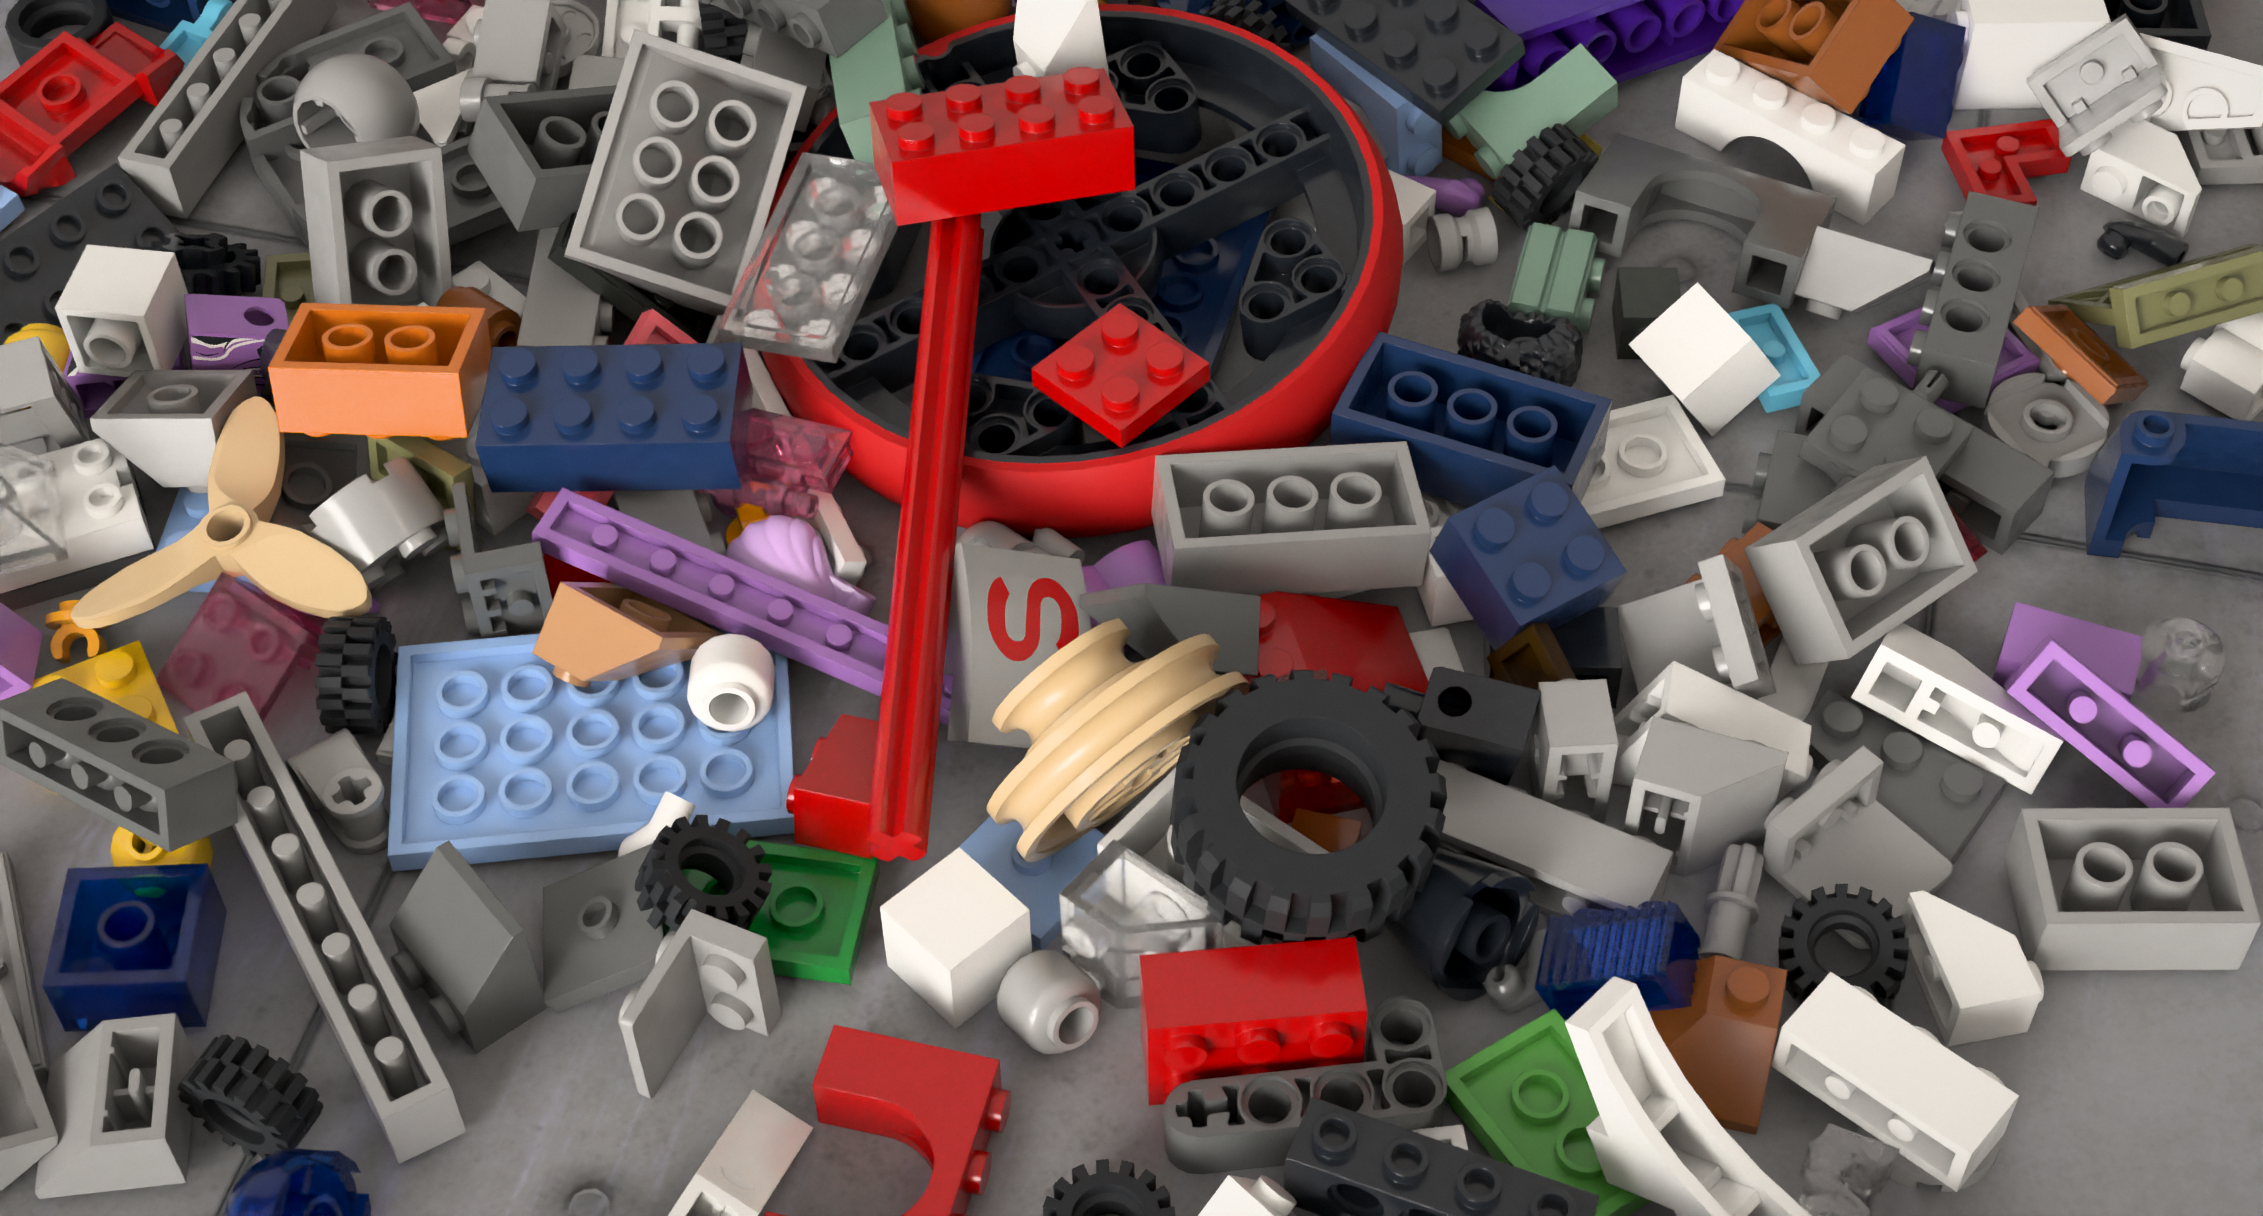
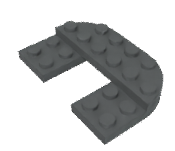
[239,2,511,264]

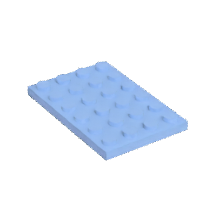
[387,621,795,872]

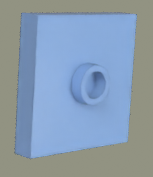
[959,816,1105,950]

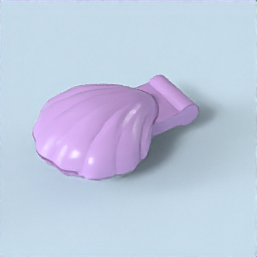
[726,515,877,617]

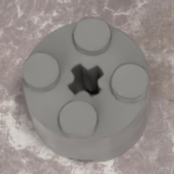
[300,457,449,594]

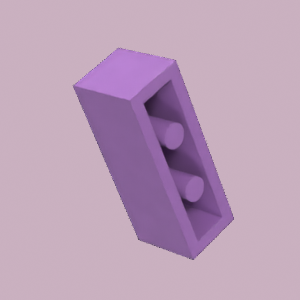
[2004,634,2216,808]

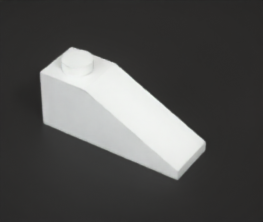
[1851,623,2064,795]

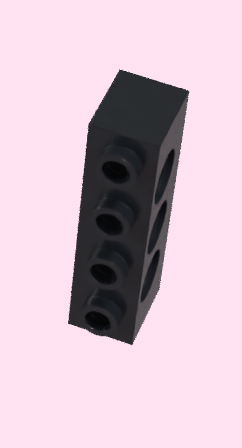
[1284,1097,1599,1216]

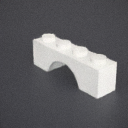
[1675,49,1906,226]

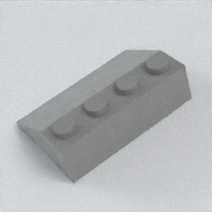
[564,29,807,317]

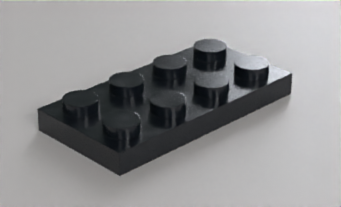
[1284,0,1525,126]

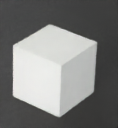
[55,244,188,377]
[1629,282,1781,436]
[880,847,1032,1029]

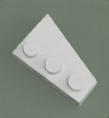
[2140,33,2263,132]

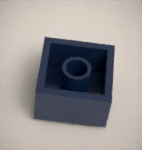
[1429,465,1627,651]

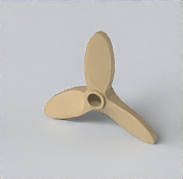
[70,396,372,629]

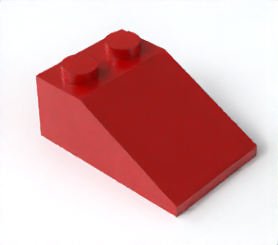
[1244,591,1428,693]

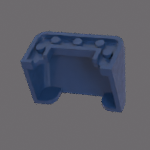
[2084,410,2263,558]

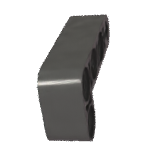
[1165,996,1447,1174]

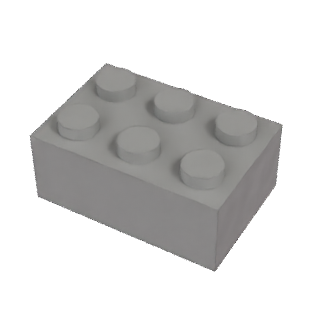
[300,136,453,307]
[1744,456,1978,665]
[2005,808,2261,971]

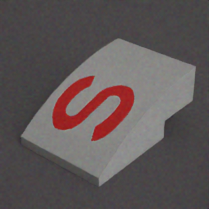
[944,543,1091,749]

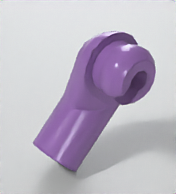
[1403,175,1485,217]

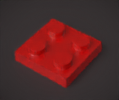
[1031,303,1210,448]

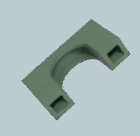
[1444,0,1619,179]

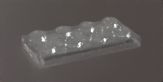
[717,152,898,363]

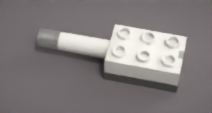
[0,438,156,611]

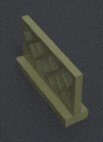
[2048,244,2263,349]

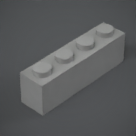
[1436,760,1673,952]

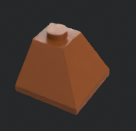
[1636,955,1787,1135]

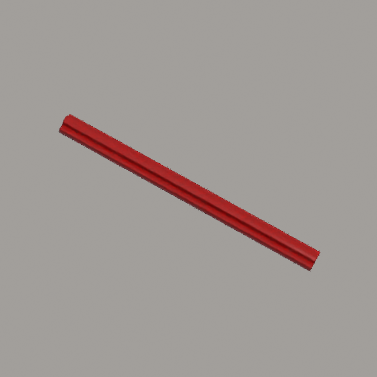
[866,213,985,862]

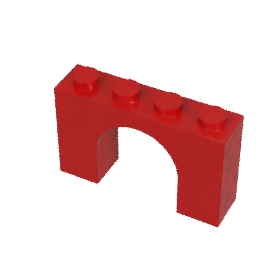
[764,1025,1011,1216]

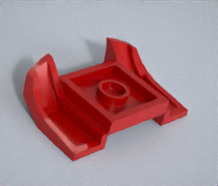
[0,21,185,197]

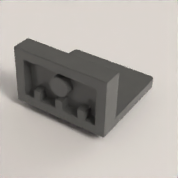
[443,482,554,639]

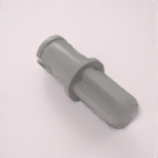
[1696,843,1765,961]

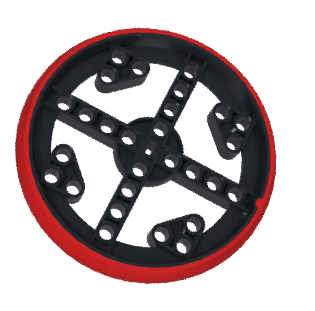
[753,4,1404,538]

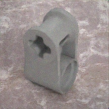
[285,728,390,855]

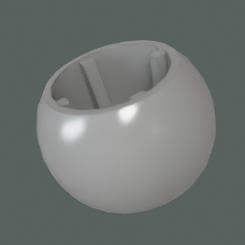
[293,52,420,149]

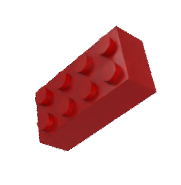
[869,67,1135,226]

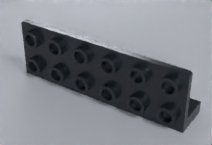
[0,163,179,345]

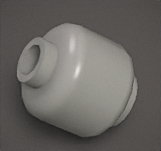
[997,949,1101,1055]

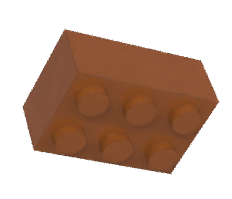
[1712,0,1915,114]

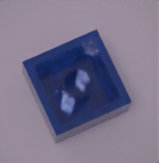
[42,863,227,1032]

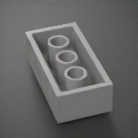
[1151,441,1432,596]

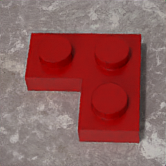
[1941,119,2072,206]

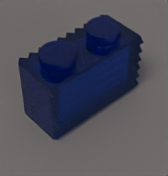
[1534,901,1701,1020]

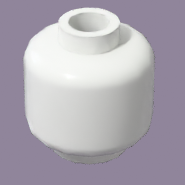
[687,633,775,732]

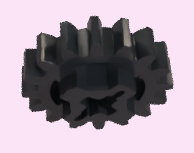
[136,232,261,296]

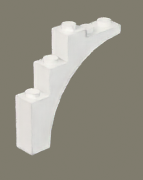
[1565,976,1812,1216]

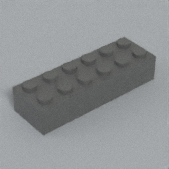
[467,85,817,232]

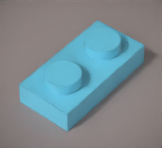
[1728,303,1821,413]

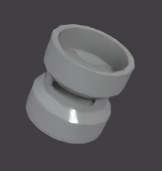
[1426,207,1498,272]

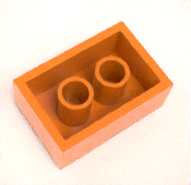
[268,303,492,441]

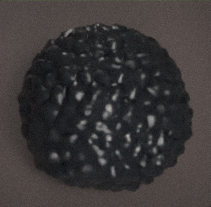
[1457,299,1583,387]

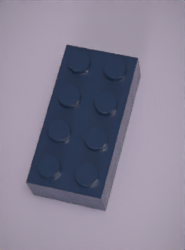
[1330,332,1612,507]
[475,343,753,493]

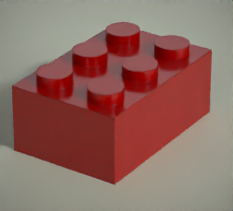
[1139,937,1368,1106]

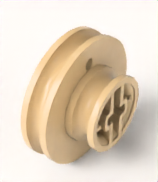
[987,618,1250,863]

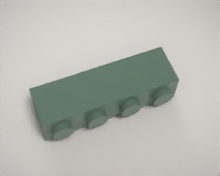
[829,0,925,171]

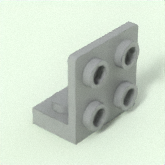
[1618,554,1777,699]
[618,909,782,1099]

